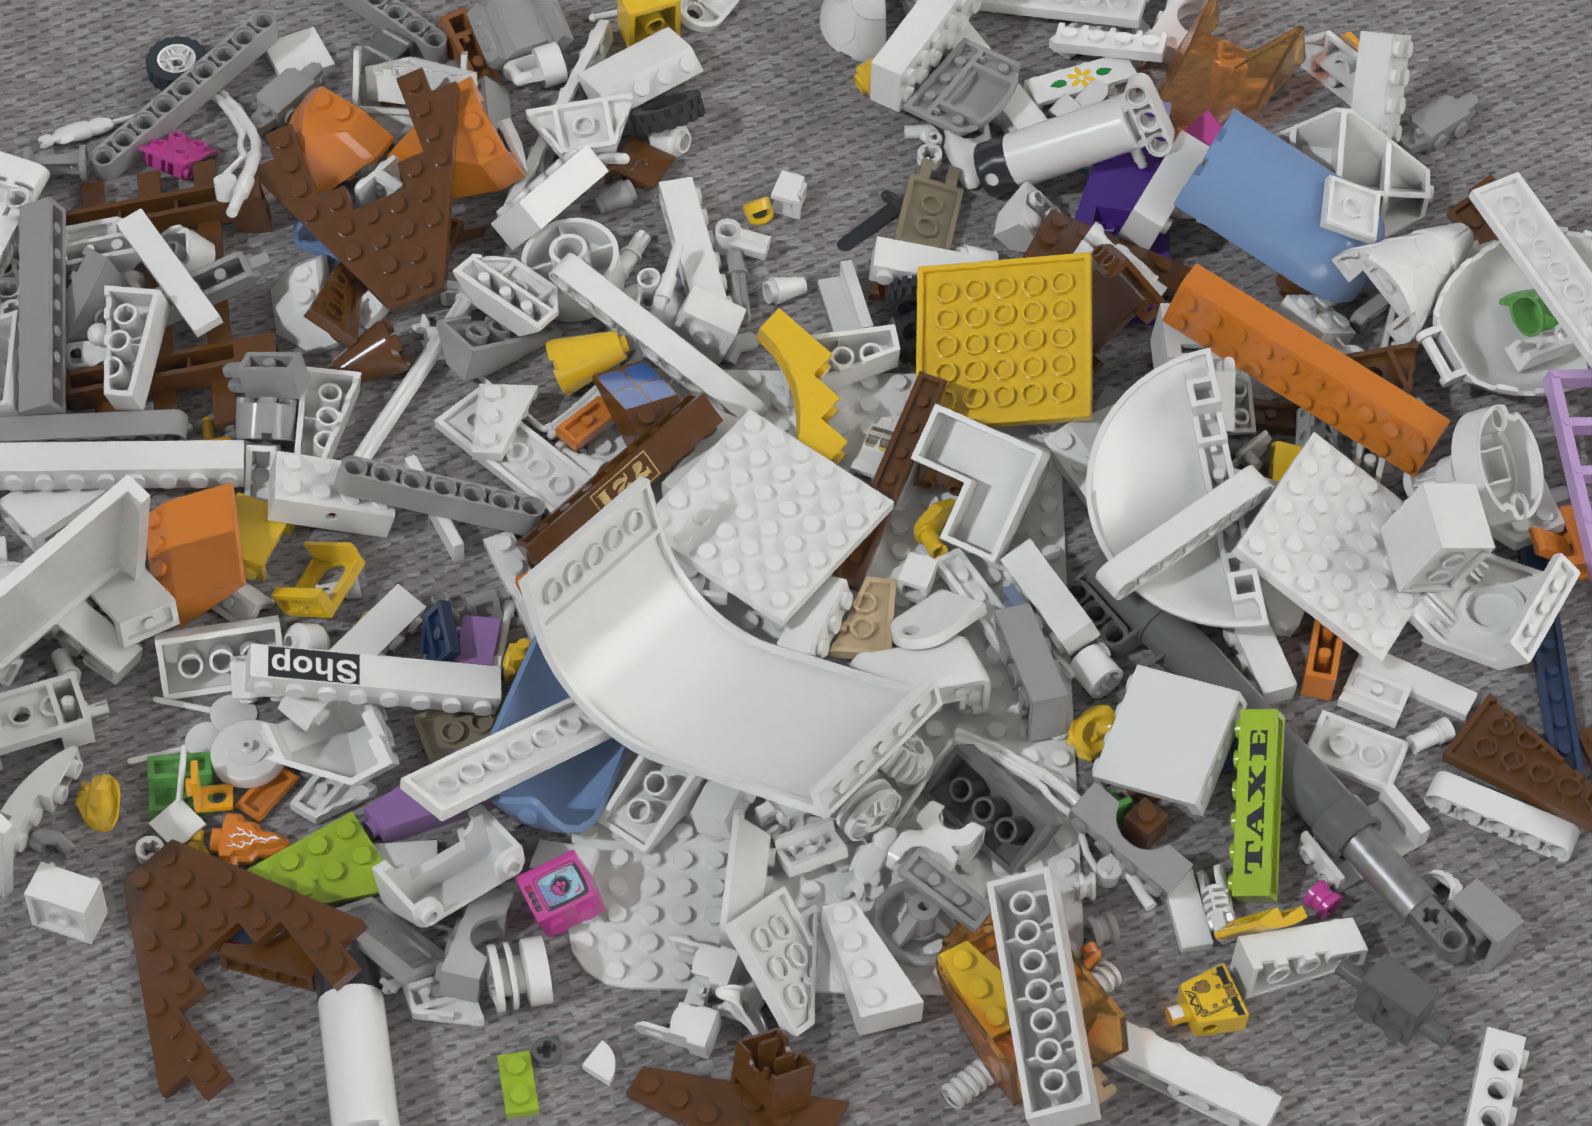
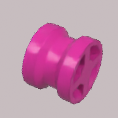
[1302,880,1343,920]

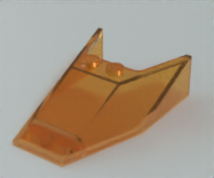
[1157,0,1306,143]

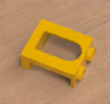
[271,541,366,618]

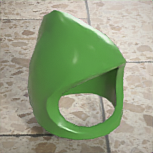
[1499,289,1559,337]

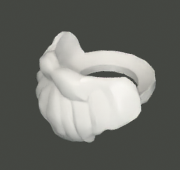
[1419,869,1463,911]

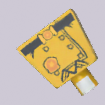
[1165,963,1249,1037]

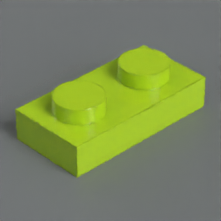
[497,1050,539,1119]

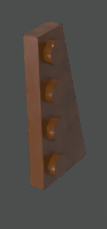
[303,261,363,348]

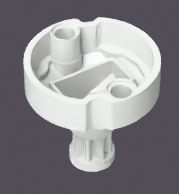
[1403,404,1544,526]

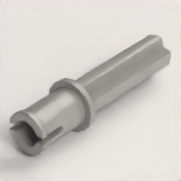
[725,248,752,326]

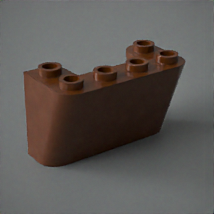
[1091,244,1167,375]

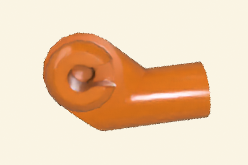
[1074,941,1102,981]

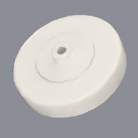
[210,720,285,788]

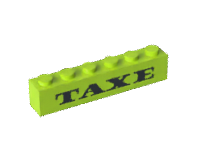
[1228,709,1285,903]

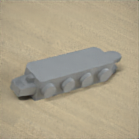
[155,251,273,327]

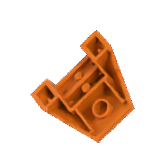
[387,76,526,199]
[262,86,395,195]

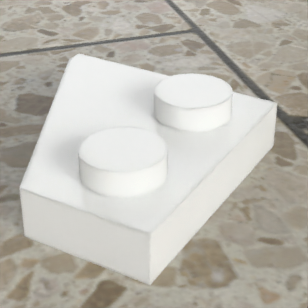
[290,774,378,825]
[402,975,485,1026]

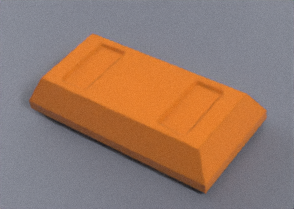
[1528,527,1572,560]
[234,767,300,822]

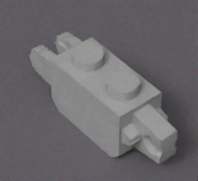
[249,62,325,136]
[1398,93,1479,155]

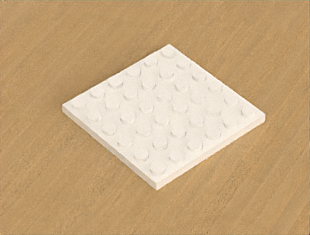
[656,410,894,627]
[1231,432,1423,666]

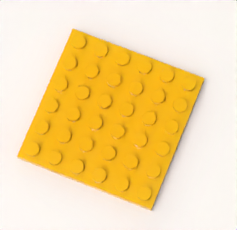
[916,252,1093,428]

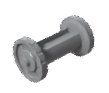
[23,145,90,183]

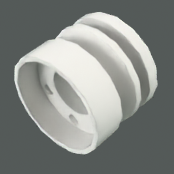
[830,770,901,841]
[486,936,553,1013]

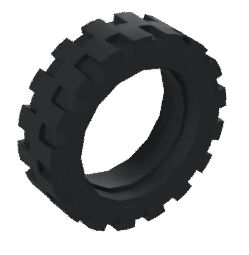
[629,90,706,135]

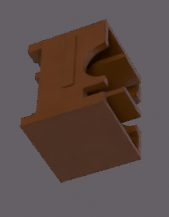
[730,1028,816,1119]

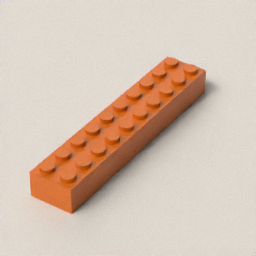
[1162,263,1451,478]

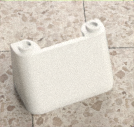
[850,635,991,715]
[372,804,525,928]

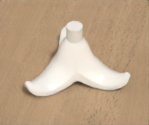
[712,980,768,1035]

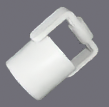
[1053,637,1123,699]

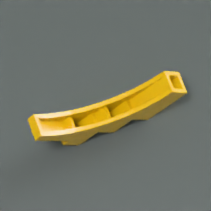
[756,308,848,465]

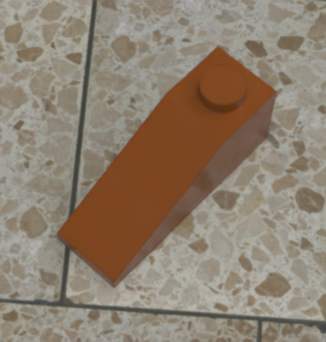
[435,7,502,83]

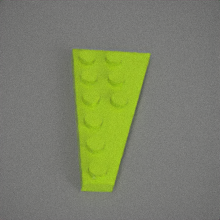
[247,811,383,907]

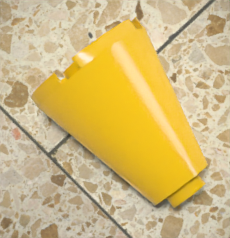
[546,330,631,395]

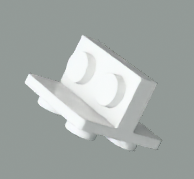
[355,155,404,208]

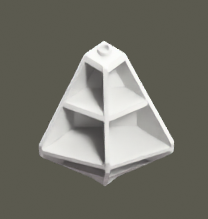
[1275,107,1434,239]

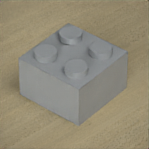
[1447,878,1524,973]

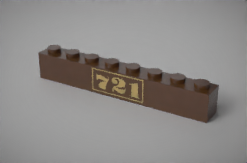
[515,391,723,568]

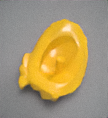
[1066,705,1115,762]
[75,774,121,832]

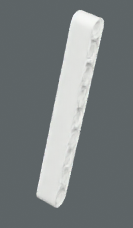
[549,253,768,419]

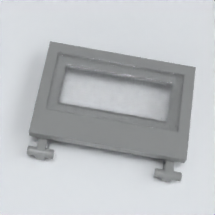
[336,896,446,995]

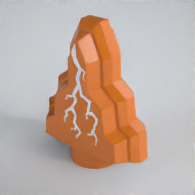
[210,813,290,867]

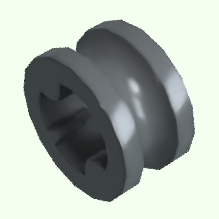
[532,1036,562,1069]

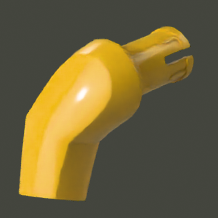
[914,498,956,559]

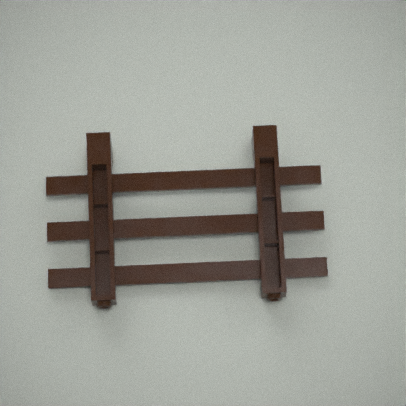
[66,159,280,428]

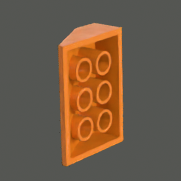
[147,483,246,627]

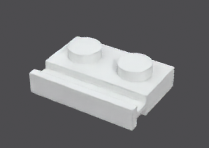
[1337,665,1412,728]

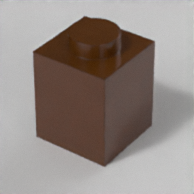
[1121,797,1169,850]

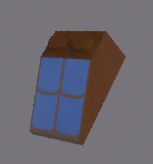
[592,359,680,446]

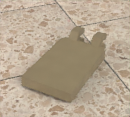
[893,157,964,250]
[413,686,509,764]

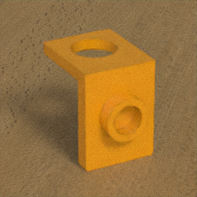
[185,760,233,813]

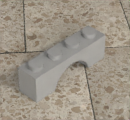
[1068,782,1193,900]
[435,888,514,1003]

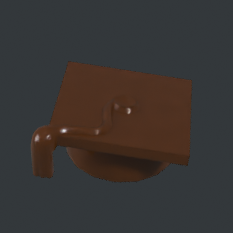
[604,137,676,190]

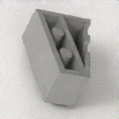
[66,246,131,357]

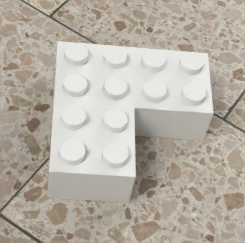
[911,403,1050,565]

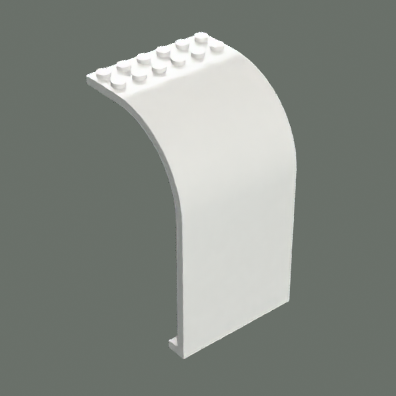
[0,474,151,898]
[518,477,943,819]

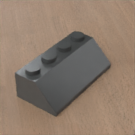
[921,744,1062,875]

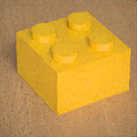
[617,0,681,48]

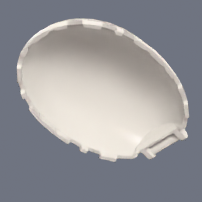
[1415,227,1592,396]

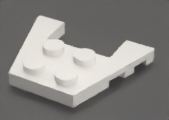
[1486,478,1565,551]

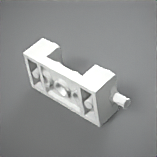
[0,671,110,770]

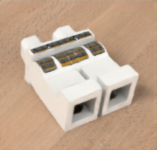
[850,416,918,501]

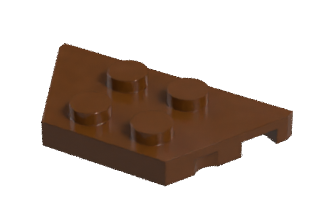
[1344,341,1418,395]

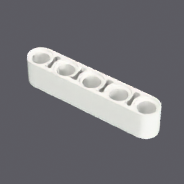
[1424,771,1580,862]

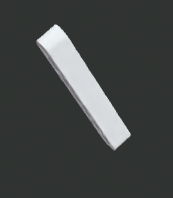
[1095,465,1273,600]

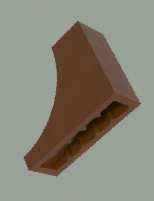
[219,930,316,992]

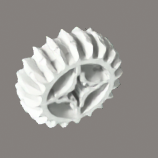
[878,733,933,784]

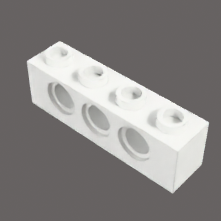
[1463,1027,1529,1126]

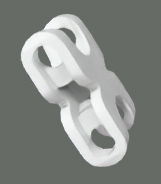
[886,800,986,875]

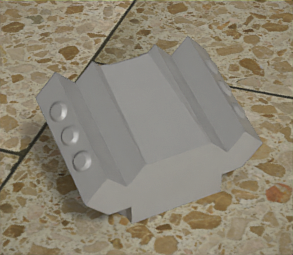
[467,0,574,71]

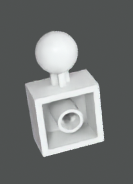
[1275,294,1364,354]

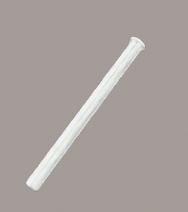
[353,293,476,459]

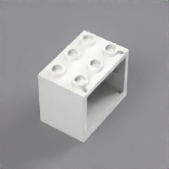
[1380,481,1495,592]

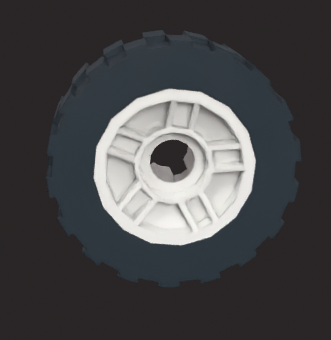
[146,36,207,92]

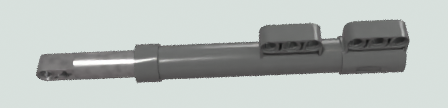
[1065,551,1468,964]

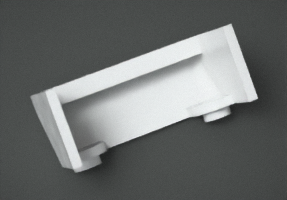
[352,46,468,136]

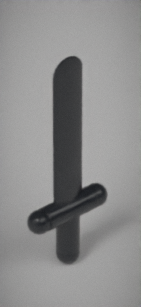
[837,190,904,251]

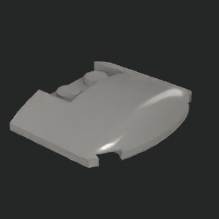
[903,38,1020,136]

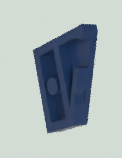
[420,599,461,662]

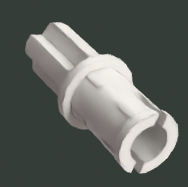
[621,230,651,280]

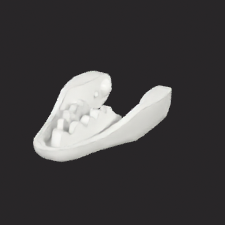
[942,124,992,189]

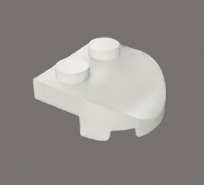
[772,811,848,878]

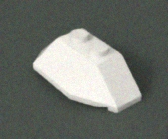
[1291,30,1358,106]
[66,216,141,286]
[270,253,339,354]
[453,254,559,336]

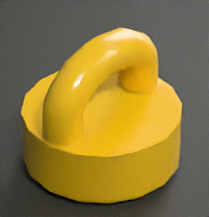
[742,196,774,226]

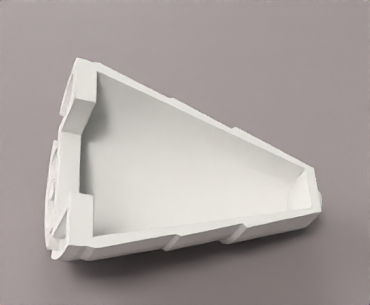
[820,0,886,62]
[1331,223,1474,344]

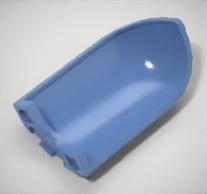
[1173,108,1385,302]
[489,635,630,833]

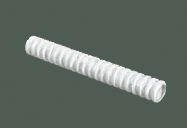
[942,960,1122,1109]

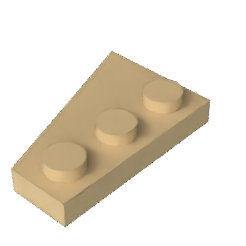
[829,577,897,659]

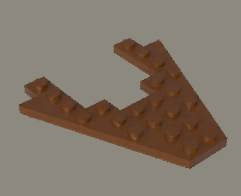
[255,67,460,313]
[123,839,369,1102]

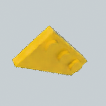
[937,941,1011,1043]

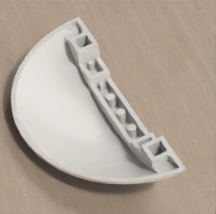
[1086,348,1269,628]

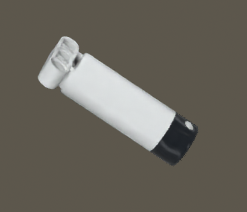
[973,73,1175,197]
[314,951,401,1126]

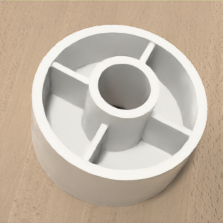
[521,218,625,322]

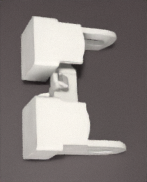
[634,936,744,1059]

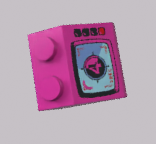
[515,849,607,938]

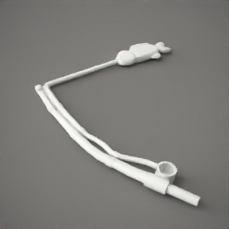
[38,90,262,218]
[411,242,684,440]
[844,728,1157,911]

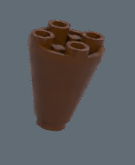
[327,316,412,383]

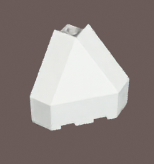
[258,701,400,786]

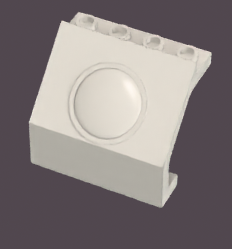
[1408,553,1581,670]

